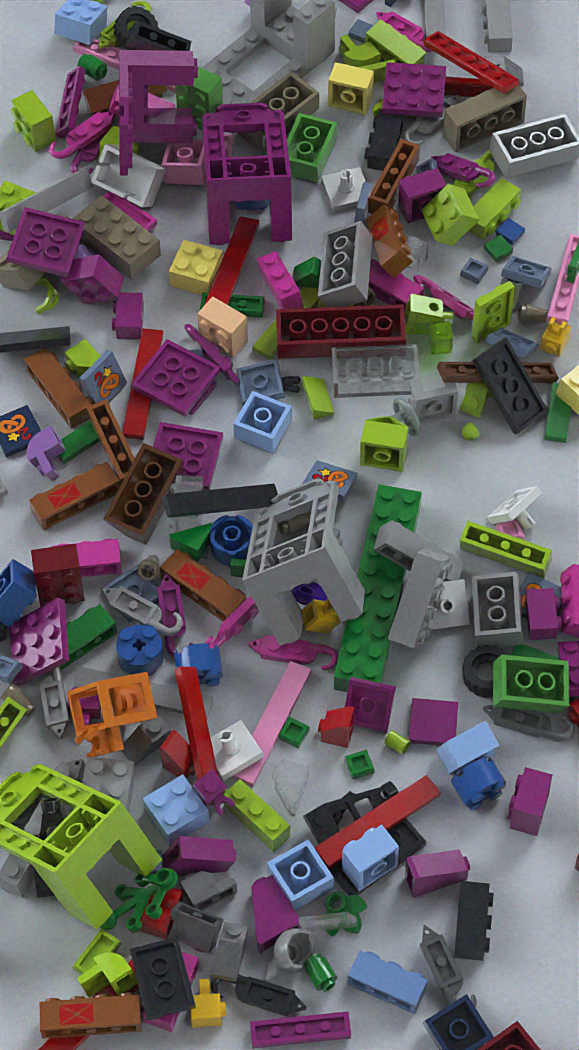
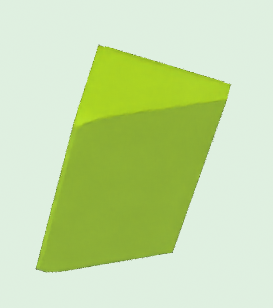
[302,376,334,419]

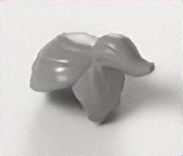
[265,928,314,982]

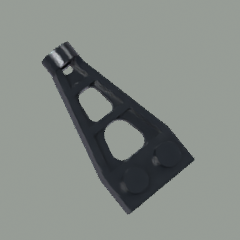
[303,781,399,844]
[34,798,64,898]

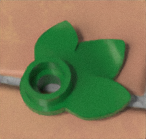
[323,891,368,937]

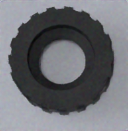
[113,6,159,50]
[462,645,509,698]

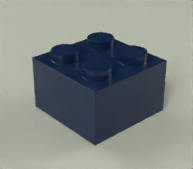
[422,994,494,1050]

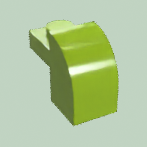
[339,34,381,67]
[459,383,492,418]
[77,953,138,998]

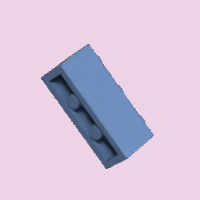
[347,950,428,1014]

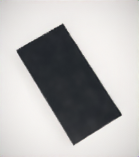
[0,326,71,353]
[472,337,548,434]
[328,819,426,896]

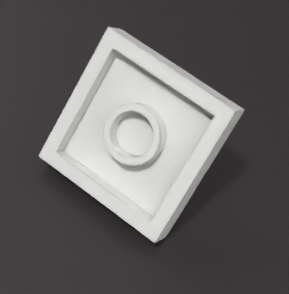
[321,167,370,212]
[487,486,542,531]
[428,579,470,630]
[211,720,264,781]

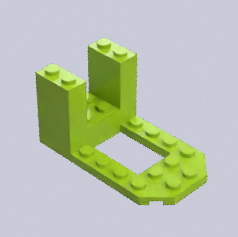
[0,764,162,929]

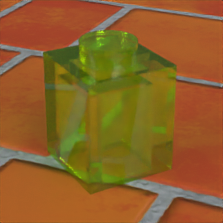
[428,321,453,355]

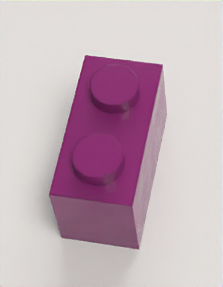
[112,292,144,339]
[525,588,562,640]

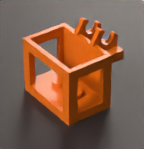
[67,672,157,758]

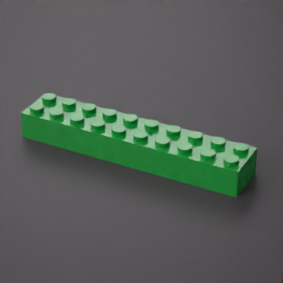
[334,484,422,692]

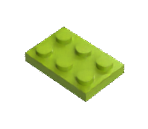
[472,281,515,344]

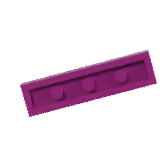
[55,66,86,139]
[250,1011,351,1049]

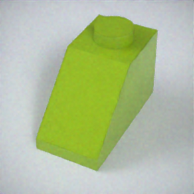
[64,339,101,378]

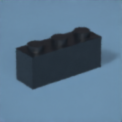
[125,20,192,51]
[364,109,404,171]
[454,881,494,961]

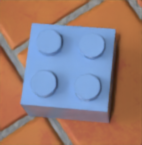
[54,0,107,45]
[233,391,292,453]
[435,721,500,774]
[143,774,209,846]
[342,825,399,891]
[267,840,334,911]

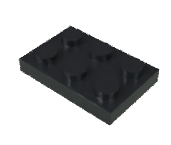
[130,937,196,1021]

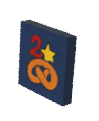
[0,405,41,457]

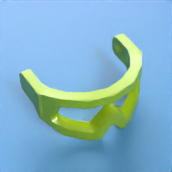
[34,277,59,314]

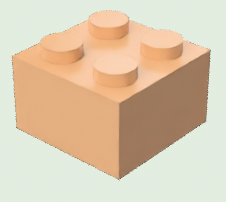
[197,297,248,358]

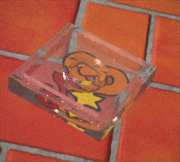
[299,912,357,932]

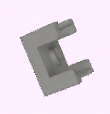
[408,378,458,423]

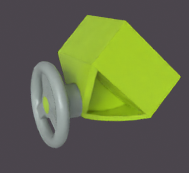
[360,397,421,472]

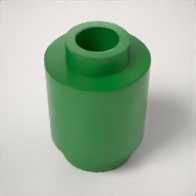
[77,54,108,81]
[304,953,338,992]

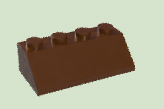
[104,443,185,545]

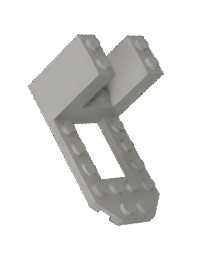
[202,0,335,104]
[242,479,365,646]

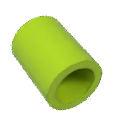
[384,730,411,755]

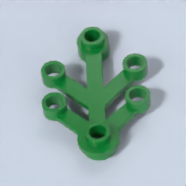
[100,868,178,933]

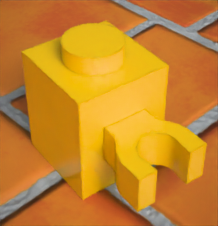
[540,317,572,357]
[301,598,340,634]
[191,979,226,1028]

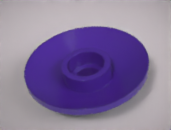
[291,581,328,605]

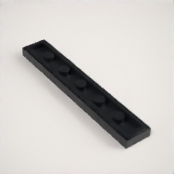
[161,483,278,518]

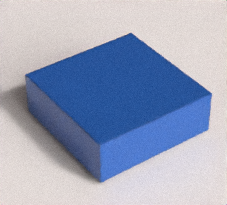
[496,218,525,245]

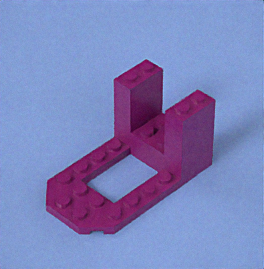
[119,50,198,176]
[202,103,292,245]

